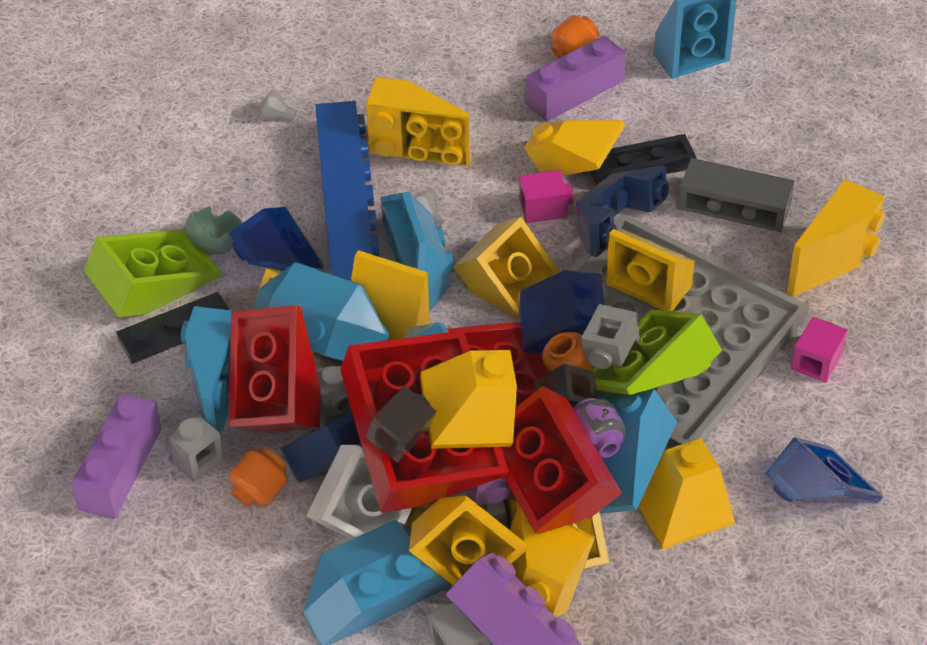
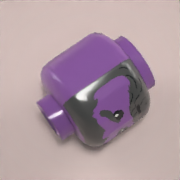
[573,398,627,458]

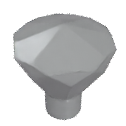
[260,90,297,122]
[415,190,444,227]

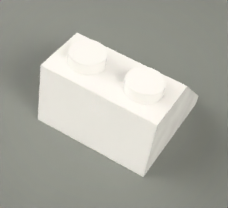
[306,445,412,539]

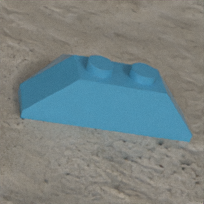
[381,192,454,312]
[253,262,389,361]
[303,520,453,645]

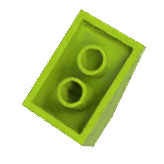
[84,229,222,318]
[578,309,722,395]

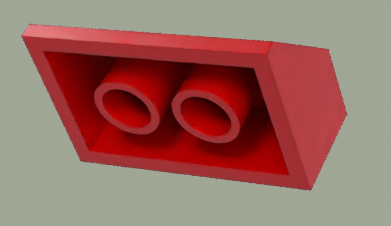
[501,386,622,534]

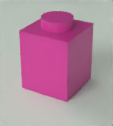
[519,170,573,223]
[791,316,848,383]

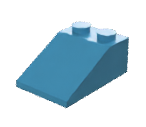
[654,0,737,79]
[181,306,234,438]
[595,389,677,514]

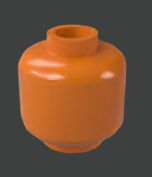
[551,15,600,59]
[542,332,594,389]
[229,447,288,508]

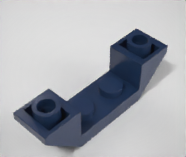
[576,165,669,257]
[280,411,362,483]

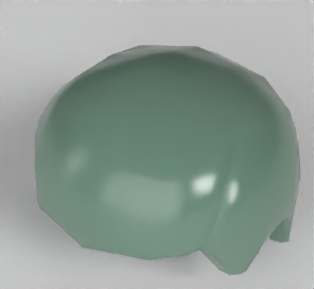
[185,206,245,254]

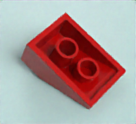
[228,305,321,432]

